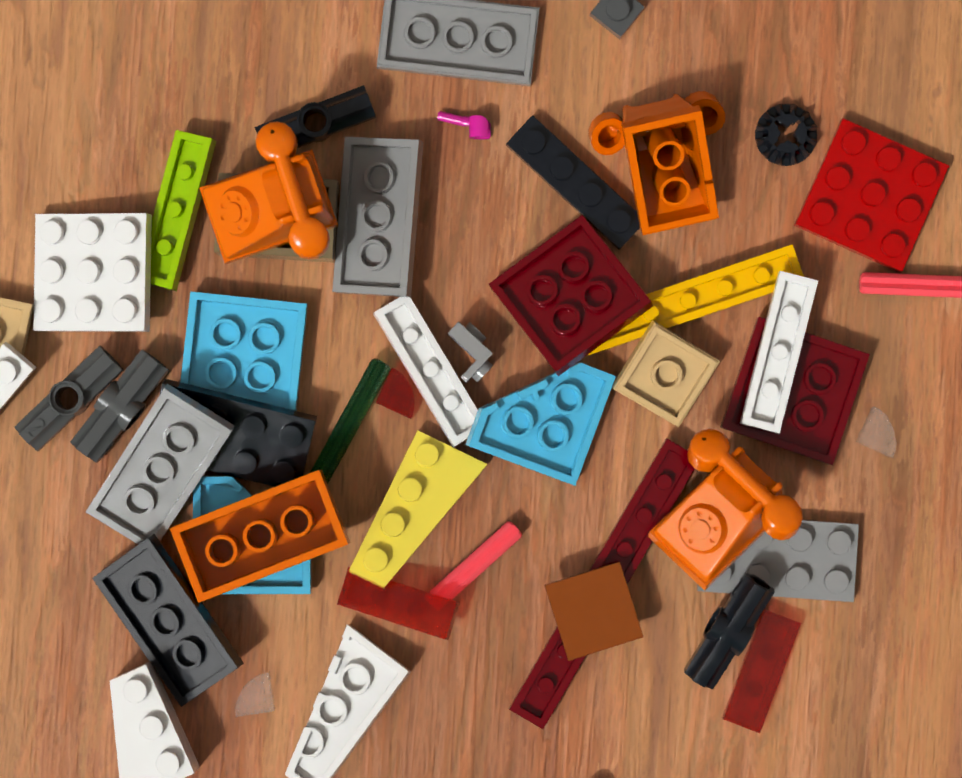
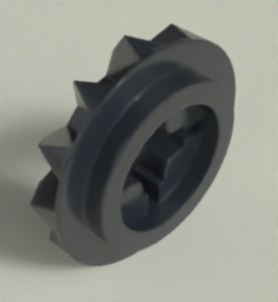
[755,104,817,166]

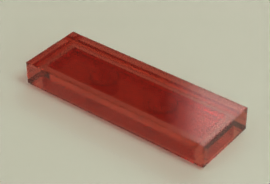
[337,567,460,640]
[722,609,801,733]

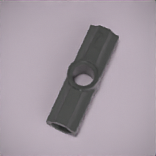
[14,346,124,451]
[70,350,169,463]

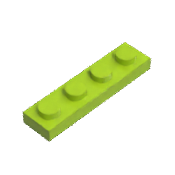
[151,130,217,291]

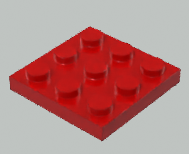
[794,118,949,273]

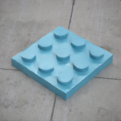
[180,291,308,411]

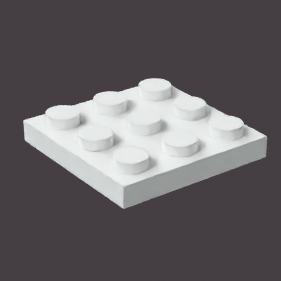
[33,213,152,332]

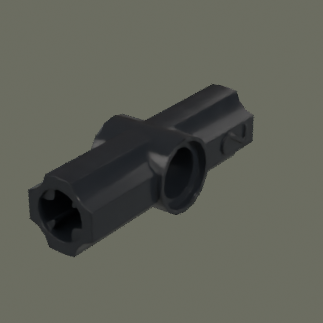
[255,85,376,148]
[684,572,775,689]

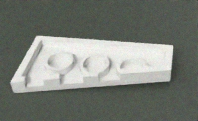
[285,624,411,778]

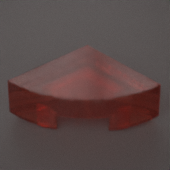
[376,368,415,419]

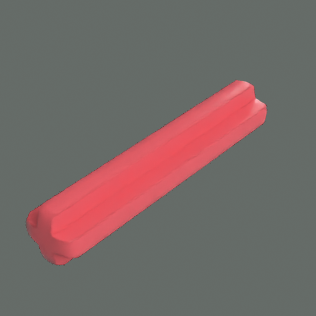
[859,272,962,298]
[426,521,522,610]

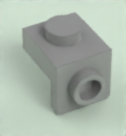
[448,322,493,383]

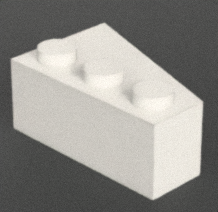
[110,662,200,778]

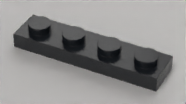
[506,115,640,250]

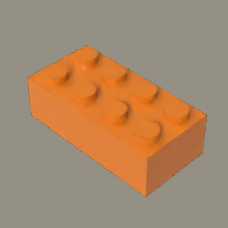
[169,469,350,603]

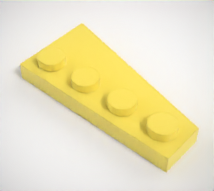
[349,430,487,589]

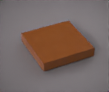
[544,561,643,661]

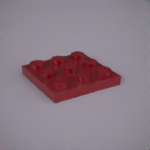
[489,215,653,376]
[720,317,870,465]

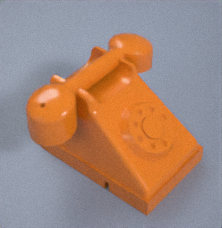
[588,91,726,235]
[199,121,339,264]
[648,429,803,591]

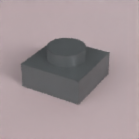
[590,0,645,40]

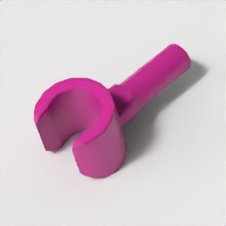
[437,111,491,140]

